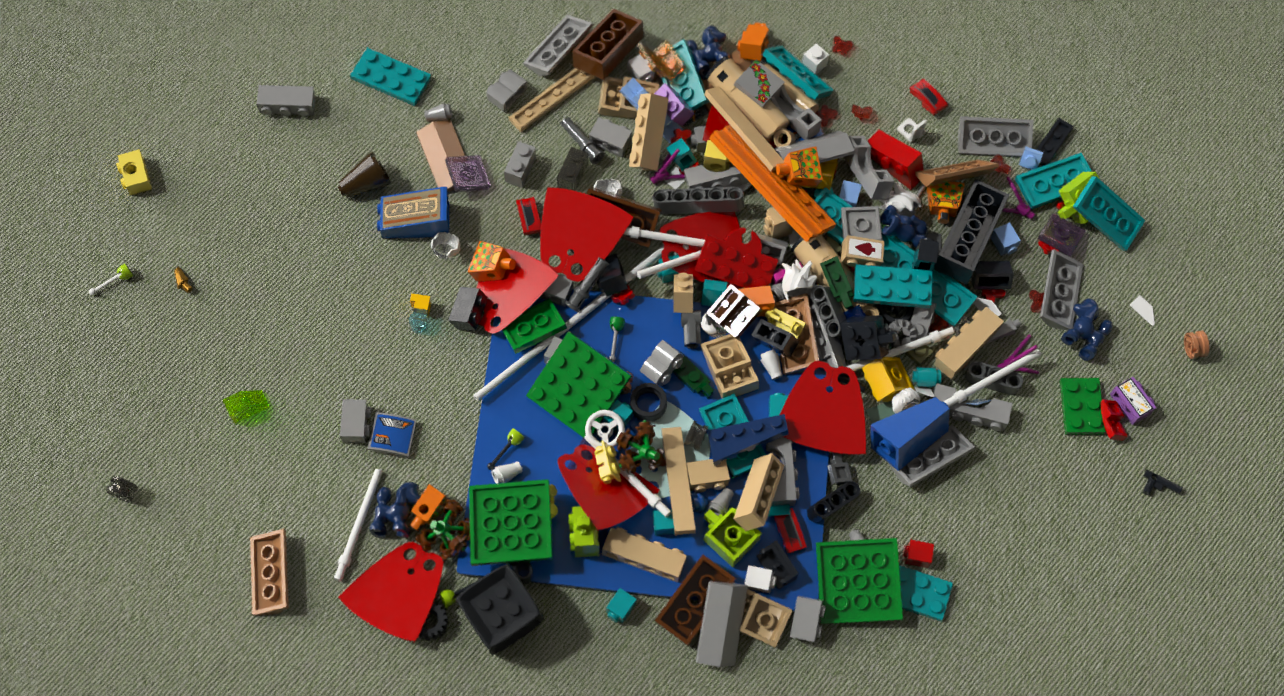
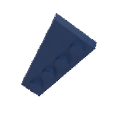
[707,414,789,467]

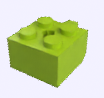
[1057,172,1099,223]
[569,506,599,557]
[703,508,762,567]

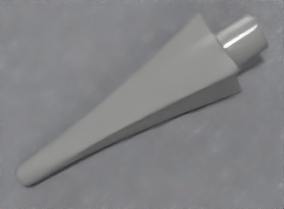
[986,318,1021,344]

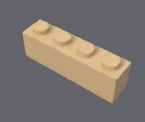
[629,93,669,171]
[934,307,1004,380]
[734,453,784,531]
[602,527,687,583]

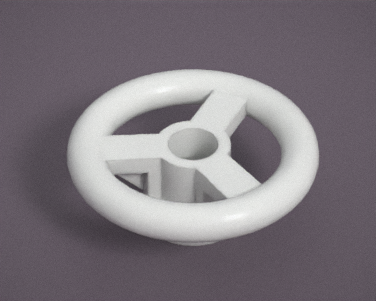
[585,410,625,447]

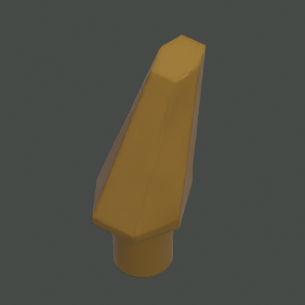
[174,267,193,293]

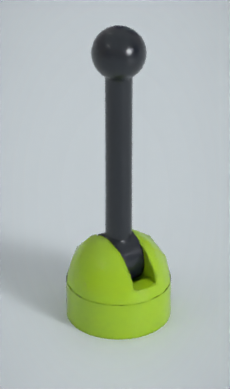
[487,428,524,470]
[439,576,483,608]

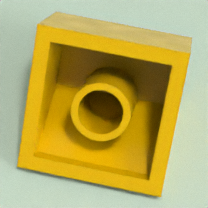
[862,357,915,402]

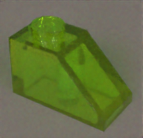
[222,390,270,424]

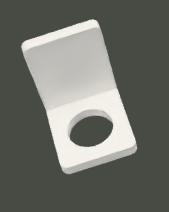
[897,118,927,143]

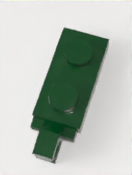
[820,256,854,310]
[672,352,714,399]

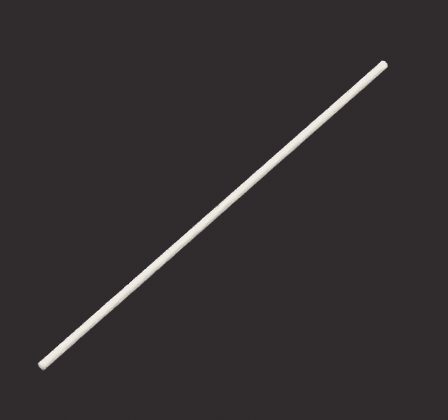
[473,183,752,401]

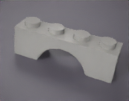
[770,85,822,140]
[843,136,895,200]
[684,165,750,188]
[932,383,1013,431]
[766,437,799,506]

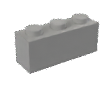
[257,85,316,116]

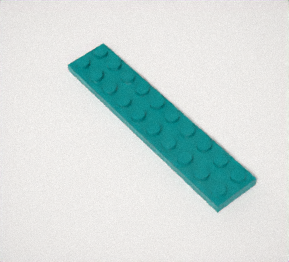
[814,187,977,327]

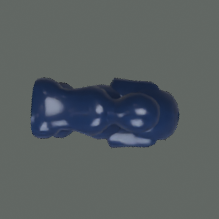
[687,25,730,79]
[880,205,929,248]
[1061,298,1113,361]
[369,482,421,538]

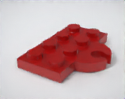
[694,228,779,288]

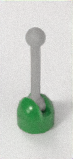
[608,317,625,362]

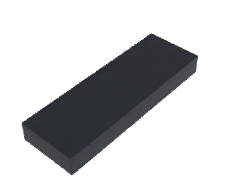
[1036,117,1074,166]

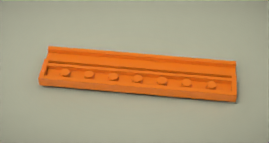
[710,125,836,242]

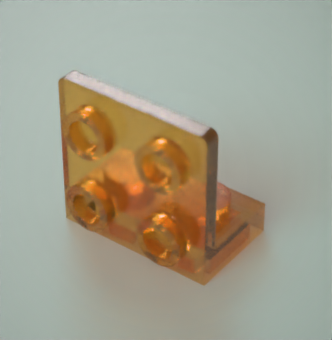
[637,40,686,81]

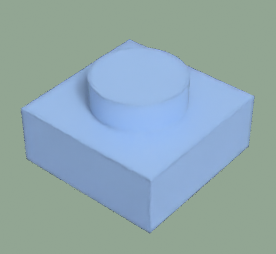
[1019,147,1043,170]

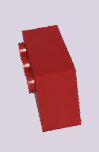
[867,130,924,190]

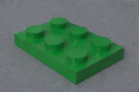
[499,299,567,354]
[1059,378,1105,435]

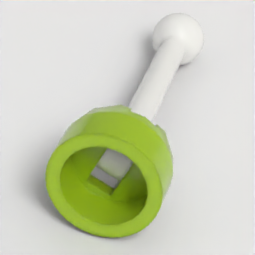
[89,263,133,296]

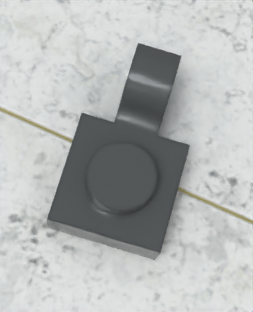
[827,452,853,485]

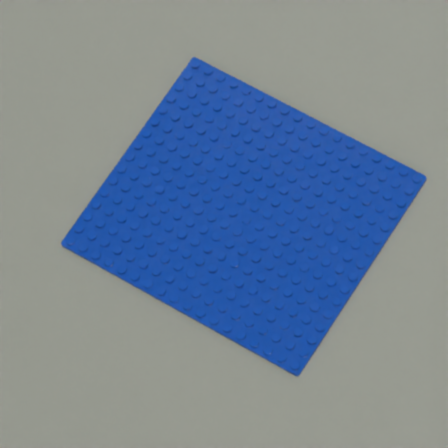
[457,289,838,611]

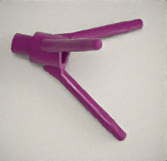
[650,149,685,184]
[1002,177,1035,220]
[997,334,1039,374]

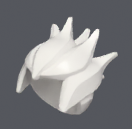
[879,182,921,217]
[782,260,817,301]

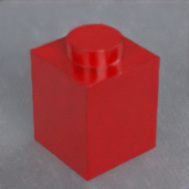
[902,539,934,568]

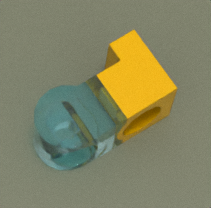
[409,293,432,333]

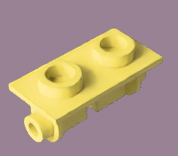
[765,308,806,339]
[595,441,621,484]

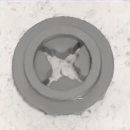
[887,319,917,347]

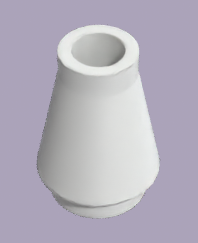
[760,350,783,380]
[491,462,522,484]

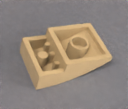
[598,76,659,118]
[701,334,759,399]
[733,582,792,647]

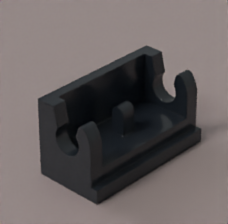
[756,540,799,590]

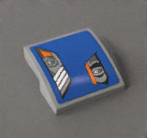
[367,412,417,458]

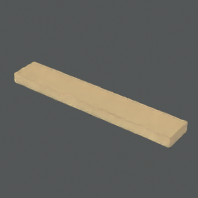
[509,68,595,132]
[704,87,784,171]
[661,427,695,535]

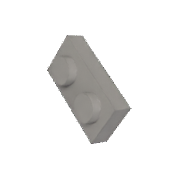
[911,302,937,339]

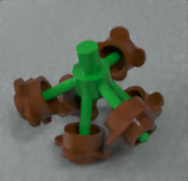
[616,420,666,474]
[416,499,470,559]

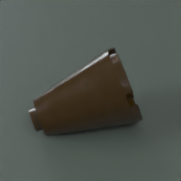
[338,151,392,198]

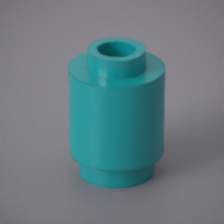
[912,367,941,387]

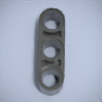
[811,285,846,337]
[965,361,1023,395]

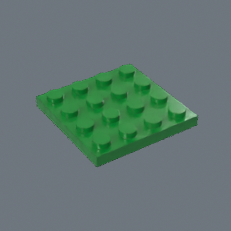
[526,331,632,438]
[469,479,553,566]
[816,538,903,624]

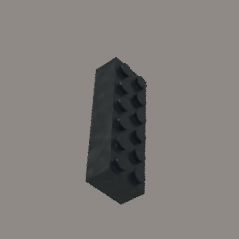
[934,179,1009,285]

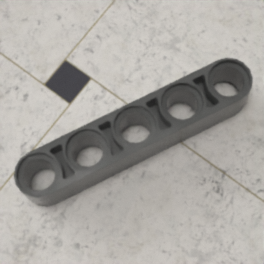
[652,187,745,214]

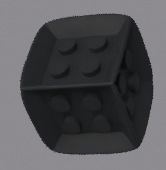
[456,564,544,655]

